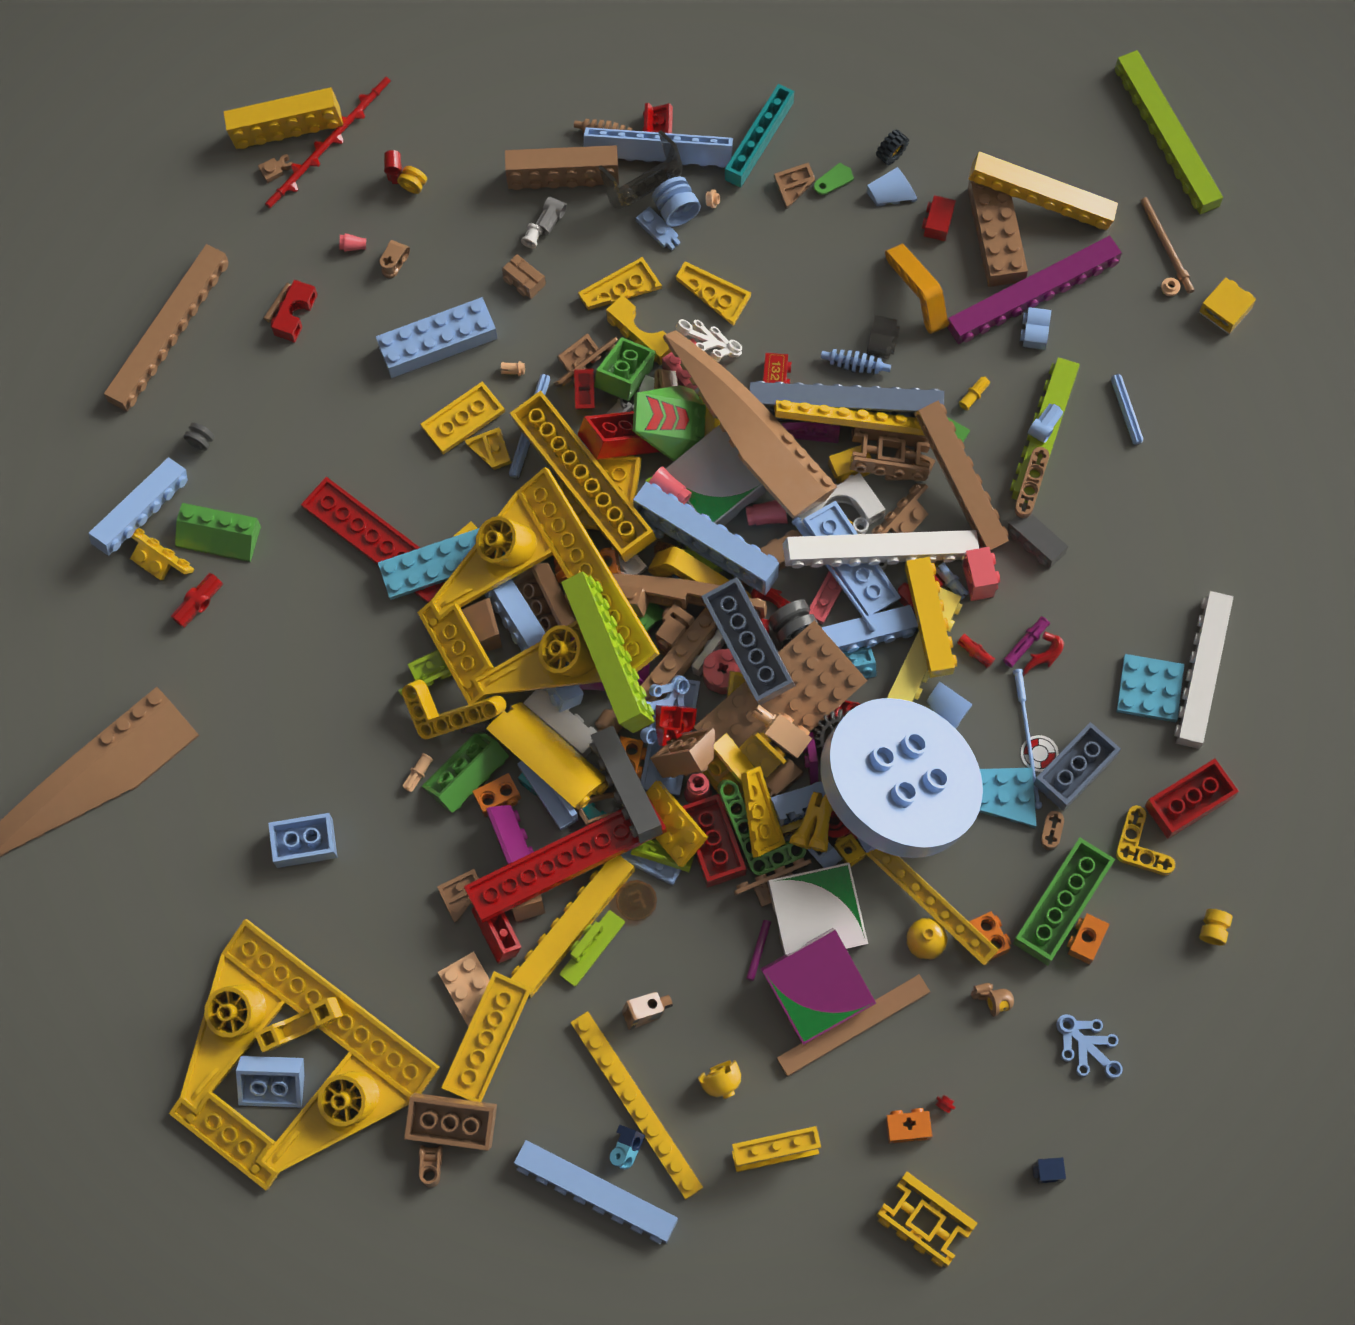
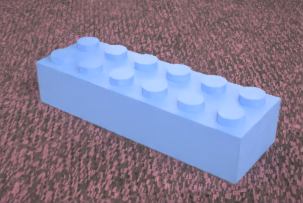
[376,297,498,378]

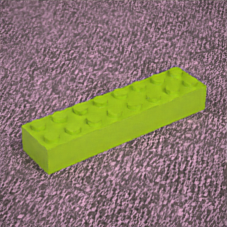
[561,571,654,733]

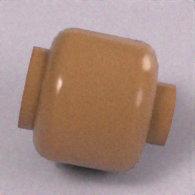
[595,708,623,735]

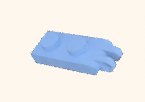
[636,206,680,250]

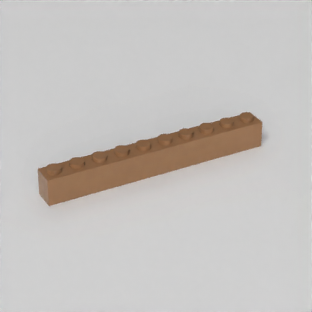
[104,244,229,411]

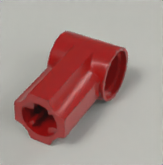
[384,150,403,184]

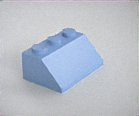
[236,1056,305,1108]

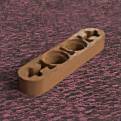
[1015,447,1049,518]

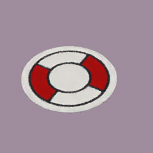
[1021,735,1059,772]

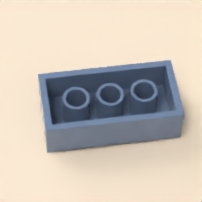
[1034,722,1121,812]

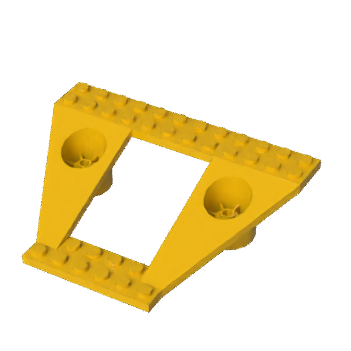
[417,467,660,705]
[169,919,440,1191]

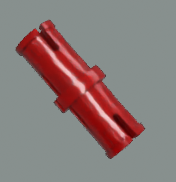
[957,634,995,668]

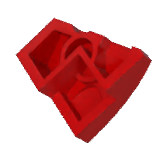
[655,705,697,746]

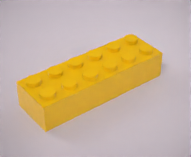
[223,87,343,149]

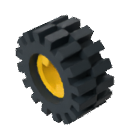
[876,129,909,165]

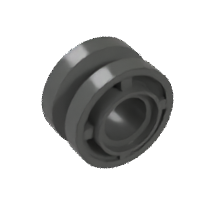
[183,423,215,451]

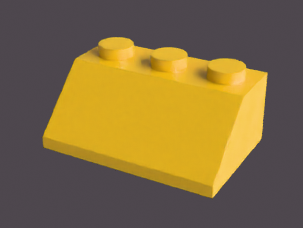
[702,733,754,806]

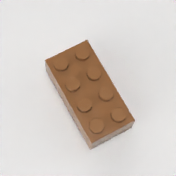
[404,1093,497,1151]

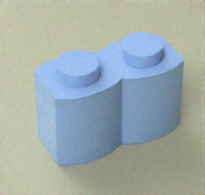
[1020,307,1051,350]

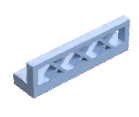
[517,761,578,831]

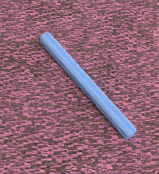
[509,374,550,478]

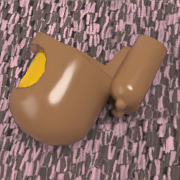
[971,983,1014,1017]

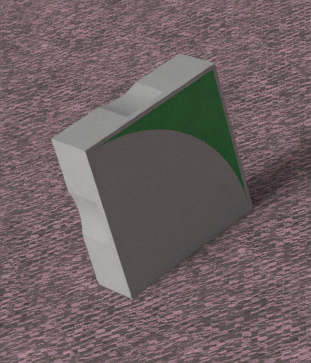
[666,425,767,526]

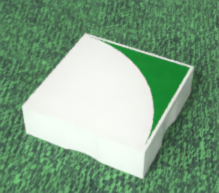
[767,863,868,955]

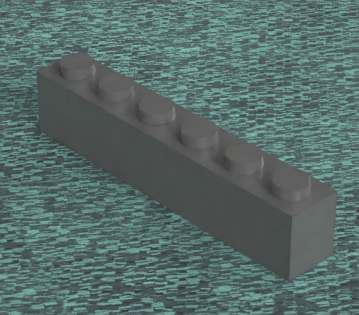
[589,726,663,843]

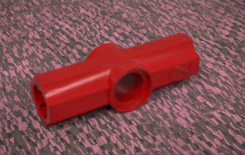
[171,573,223,628]

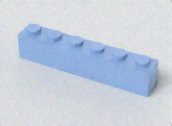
[88,457,188,556]
[822,605,918,653]

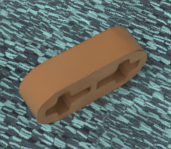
[1041,811,1064,850]

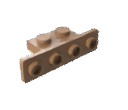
[554,333,618,386]
[872,484,928,534]
[733,858,812,907]

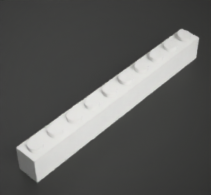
[783,530,979,568]

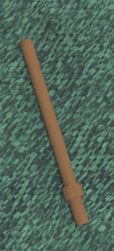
[1141,197,1195,294]

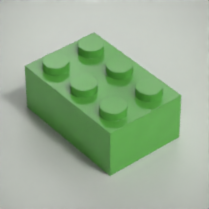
[594,337,656,401]

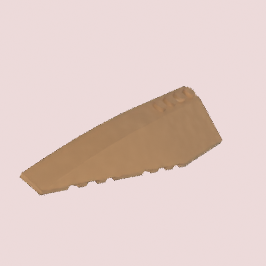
[663,330,837,519]
[0,687,199,857]

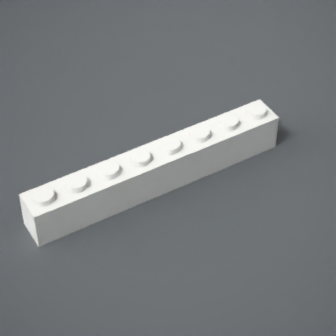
[1174,591,1234,749]

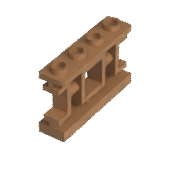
[850,427,930,481]

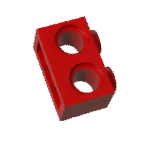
[574,369,595,409]

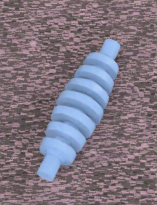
[821,349,891,374]

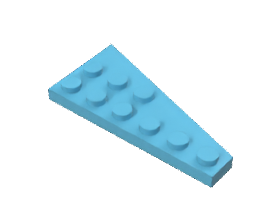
[979,768,1037,828]

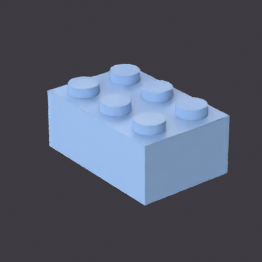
[268,813,338,868]

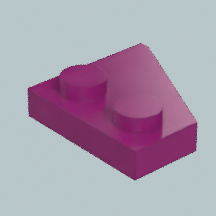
[803,732,818,785]

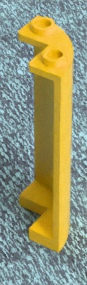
[486,703,608,809]

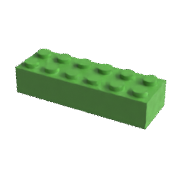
[1013,837,1115,966]

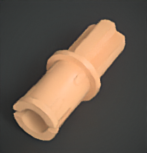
[403,753,433,792]

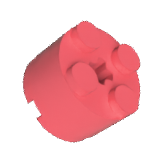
[703,649,741,694]

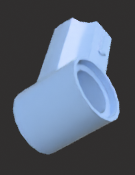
[1028,403,1063,443]

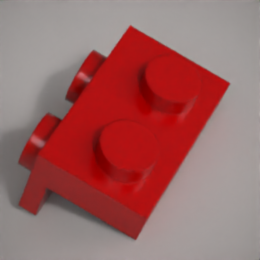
[642,102,673,133]

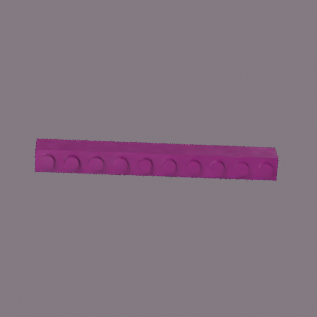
[947,236,1122,344]

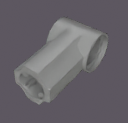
[535,196,567,235]

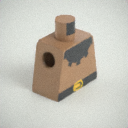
[622,992,673,1030]

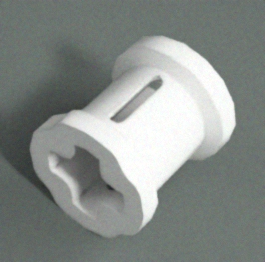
[521,223,543,248]

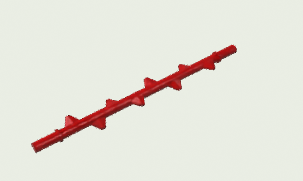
[265,76,391,208]

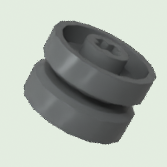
[768,599,819,647]

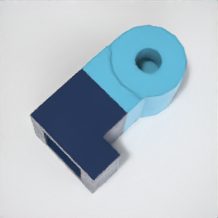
[610,1124,645,1169]

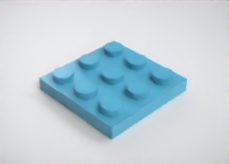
[1116,654,1185,722]

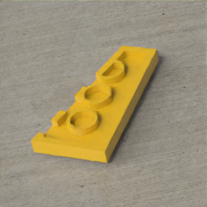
[578,257,662,310]
[676,261,751,326]
[741,766,786,858]

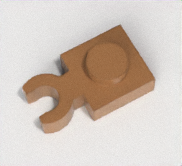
[258,154,292,183]

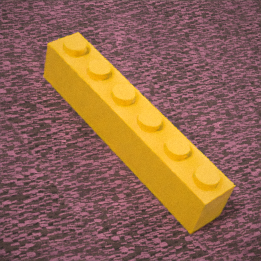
[905,557,957,678]

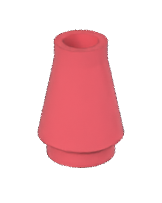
[339,233,366,252]

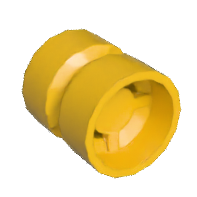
[1199,909,1233,946]

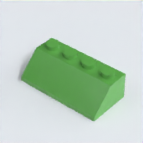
[175,503,261,562]
[421,730,509,813]

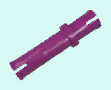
[1003,616,1050,668]

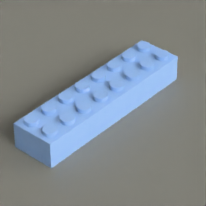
[633,481,779,595]

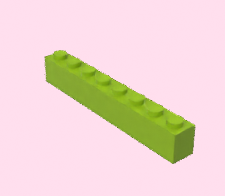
[1010,357,1080,503]

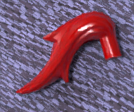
[751,588,791,609]
[1022,631,1064,676]

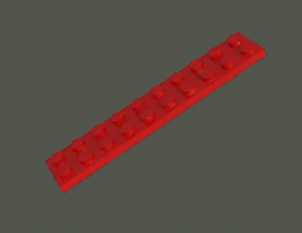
[301,477,446,603]
[464,797,667,923]

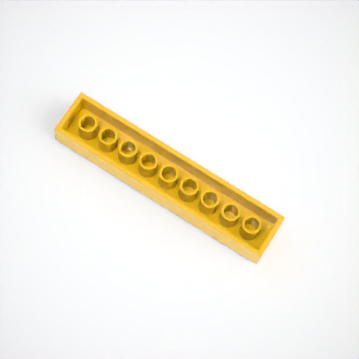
[510,390,656,562]

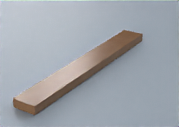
[777,974,930,1077]

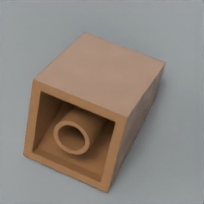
[462,598,502,652]

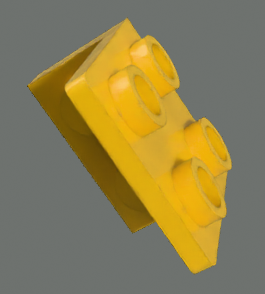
[739,732,787,778]

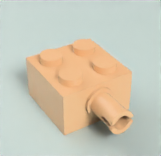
[751,704,812,758]

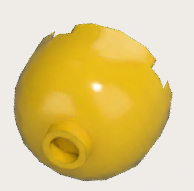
[906,917,948,960]
[698,1060,741,1099]

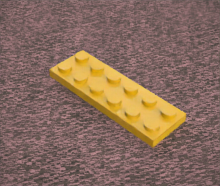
[441,971,532,1102]

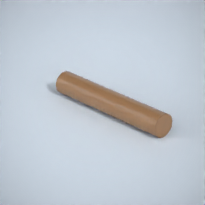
[263,283,291,322]

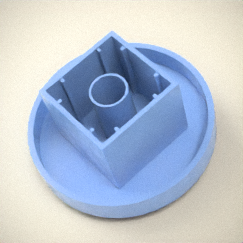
[821,698,983,858]

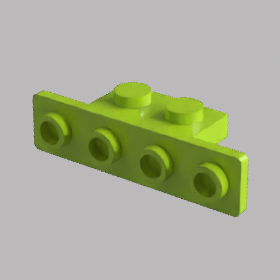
[398,649,452,695]
[560,910,625,987]

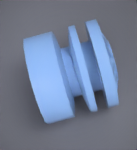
[652,177,701,227]

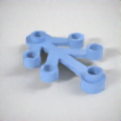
[640,675,690,744]
[1056,1014,1123,1079]

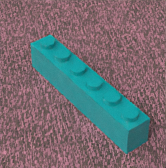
[725,84,794,188]

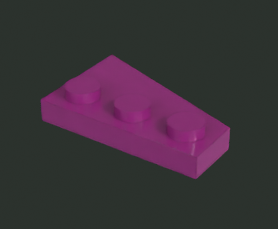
[782,422,840,443]

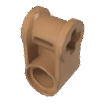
[379,240,410,278]
[419,1145,443,1188]

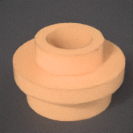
[706,189,720,208]
[1161,278,1180,296]

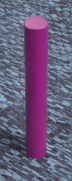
[746,920,771,981]

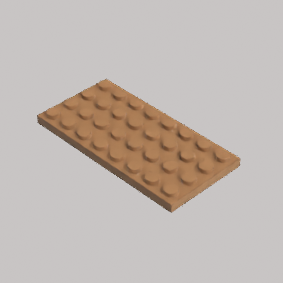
[694,620,868,767]

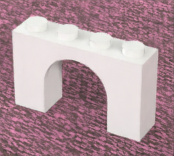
[794,473,885,530]

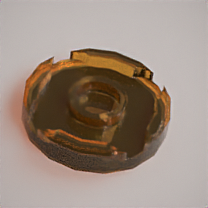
[616,880,657,921]

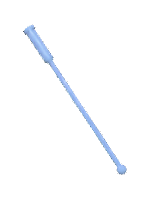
[792,517,876,632]
[1013,669,1042,809]

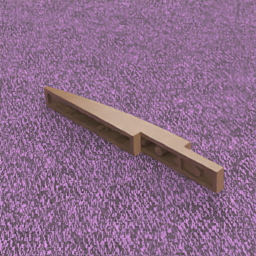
[612,574,767,618]

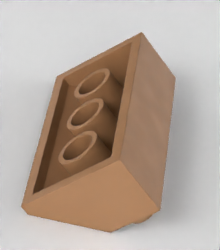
[513,563,576,632]

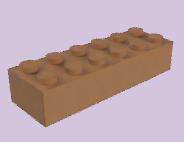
[505,145,619,190]
[968,180,1028,287]

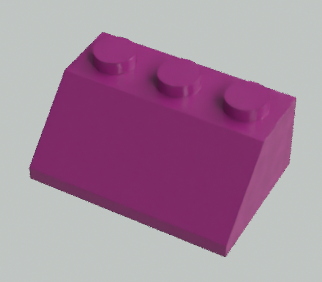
[486,805,534,865]

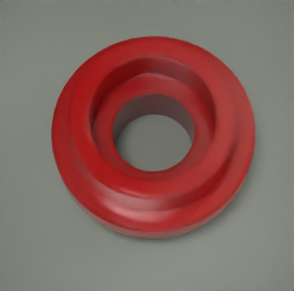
[935,1095,956,1113]

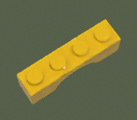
[606,295,672,366]
[254,997,343,1053]

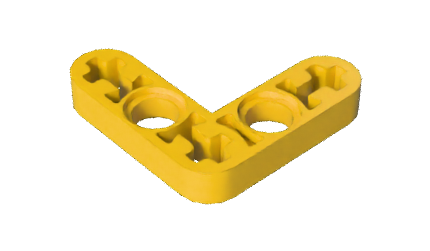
[1116,805,1176,876]

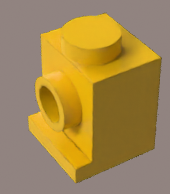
[834,834,865,867]

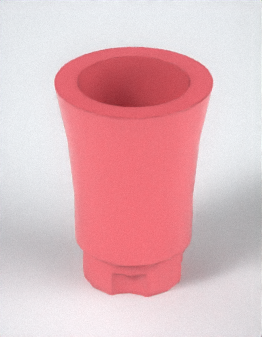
[649,466,692,505]
[746,500,788,526]
[684,773,712,804]

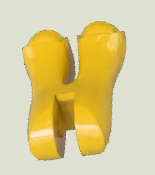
[789,792,833,853]

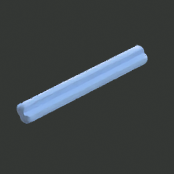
[1111,374,1143,445]

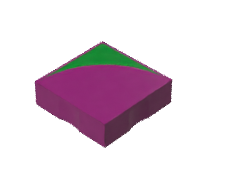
[761,928,876,1045]

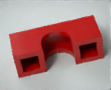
[271,279,318,343]

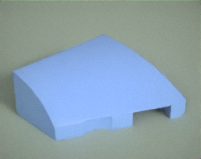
[866,167,917,206]
[927,681,972,729]

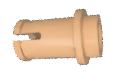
[501,361,525,376]

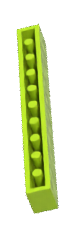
[1115,50,1223,214]

